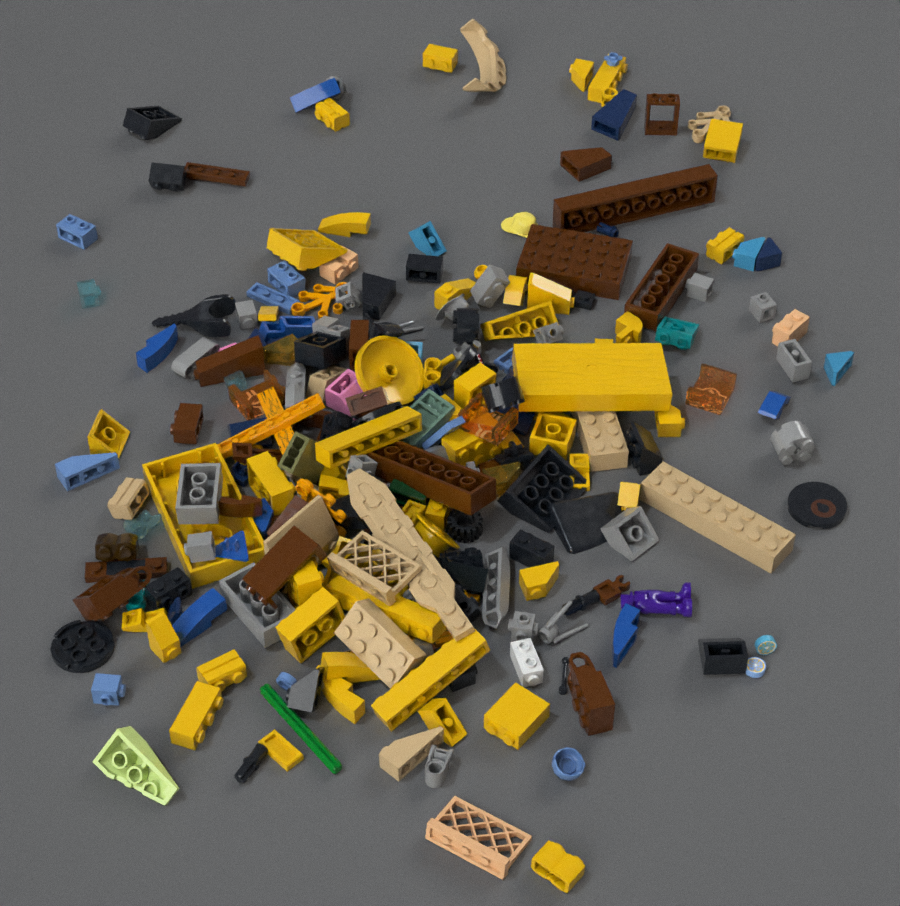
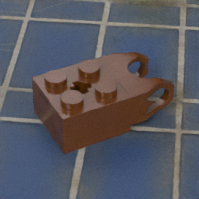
[73,566,152,621]
[567,652,615,736]

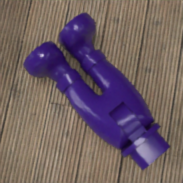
[621,582,692,617]

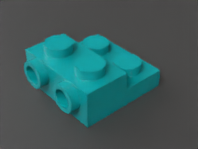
[655,316,699,349]

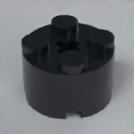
[453,308,479,344]
[481,376,525,413]

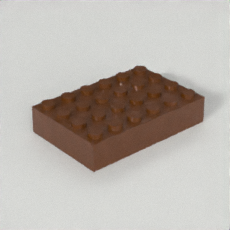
[516,224,633,300]

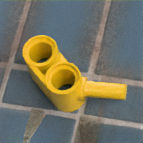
[424,354,455,390]

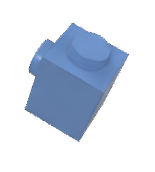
[91,673,126,705]

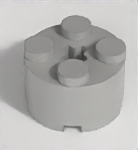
[770,421,815,465]

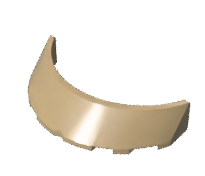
[460,19,507,92]

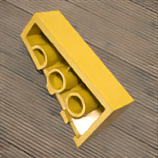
[480,301,559,341]

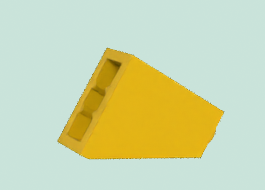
[527,273,575,315]

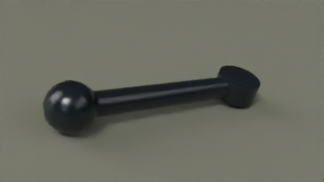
[559,657,569,695]

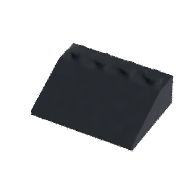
[497,444,591,533]

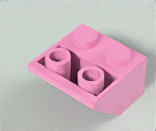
[325,369,367,421]

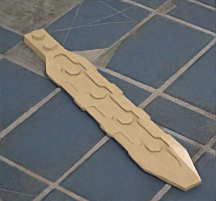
[347,468,475,642]

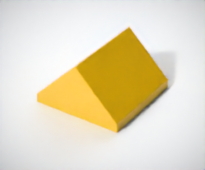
[87,409,130,458]

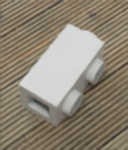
[510,638,544,687]

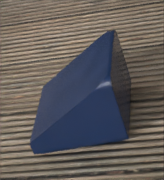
[167,597,183,625]

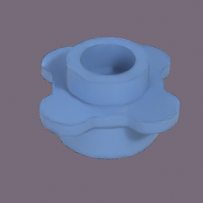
[604,52,623,66]

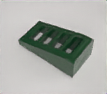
[388,479,427,508]

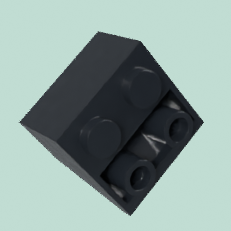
[626,422,663,476]
[698,638,748,675]

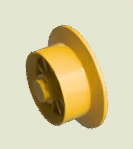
[414,512,460,558]

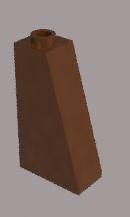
[193,335,265,387]

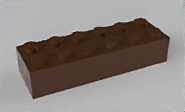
[624,243,699,331]

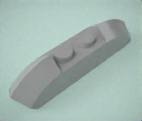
[285,362,307,409]
[482,547,510,629]

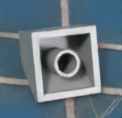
[600,506,659,561]

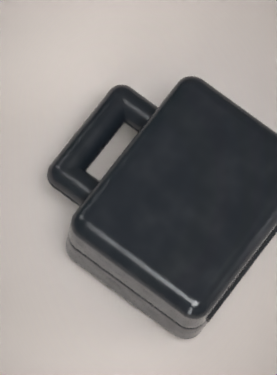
[548,492,625,554]

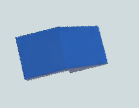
[758,391,790,419]
[253,498,274,540]

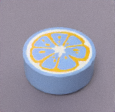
[746,657,766,678]

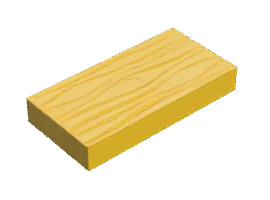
[512,343,672,412]
[142,443,265,589]

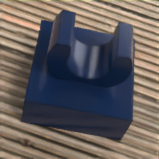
[231,462,249,487]

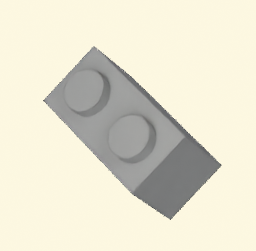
[470,264,510,308]
[776,339,812,382]

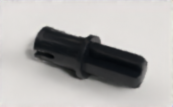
[561,590,600,616]
[234,743,268,783]

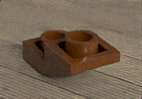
[219,495,263,518]

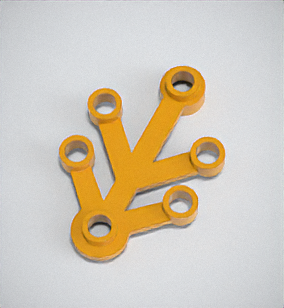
[291,282,348,319]
[295,478,347,537]

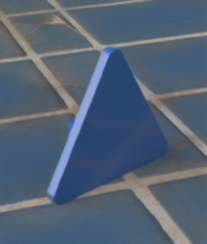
[215,531,249,562]

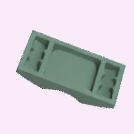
[400,389,455,449]

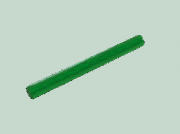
[260,684,342,774]

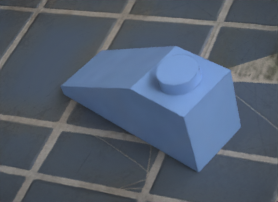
[55,452,120,491]

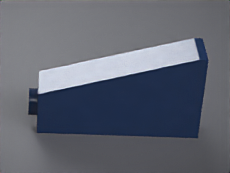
[591,89,637,141]

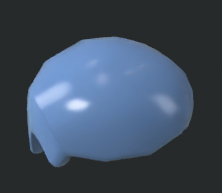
[552,747,586,781]

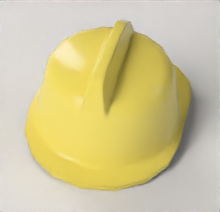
[501,212,538,238]

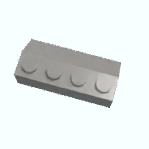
[219,562,295,648]

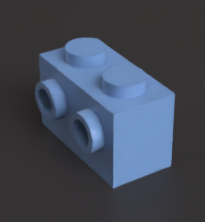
[56,214,98,250]
[267,260,306,298]

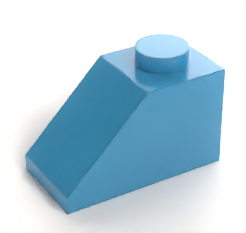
[408,221,446,256]
[732,237,766,271]

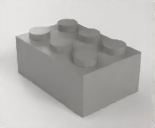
[175,463,223,525]

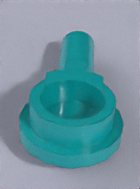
[126,580,150,611]

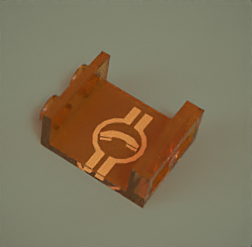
[685,363,737,415]
[228,369,286,421]
[457,392,519,446]

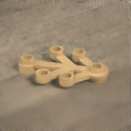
[688,106,731,143]

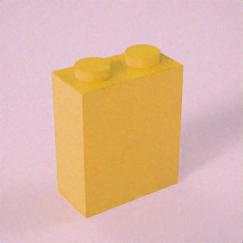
[703,119,743,163]
[484,682,550,750]

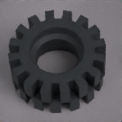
[447,509,483,543]

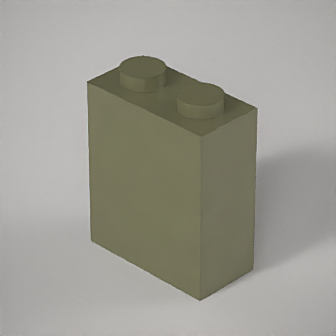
[278,431,324,484]

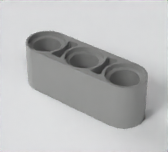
[171,337,221,379]

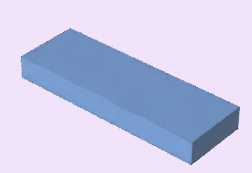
[246,282,300,315]
[422,416,466,450]

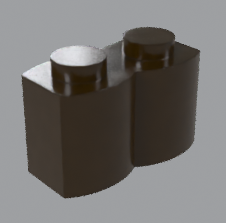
[95,533,139,561]

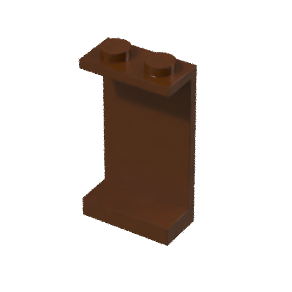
[242,525,327,609]

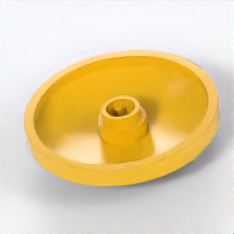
[354,335,424,406]

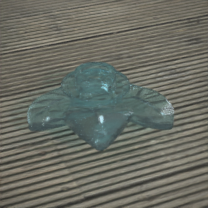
[123,510,162,539]

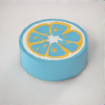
[754,635,777,655]

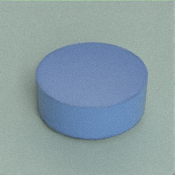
[276,672,298,691]

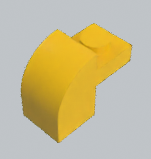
[503,275,528,306]
[615,311,643,343]

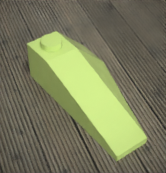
[93,726,180,806]

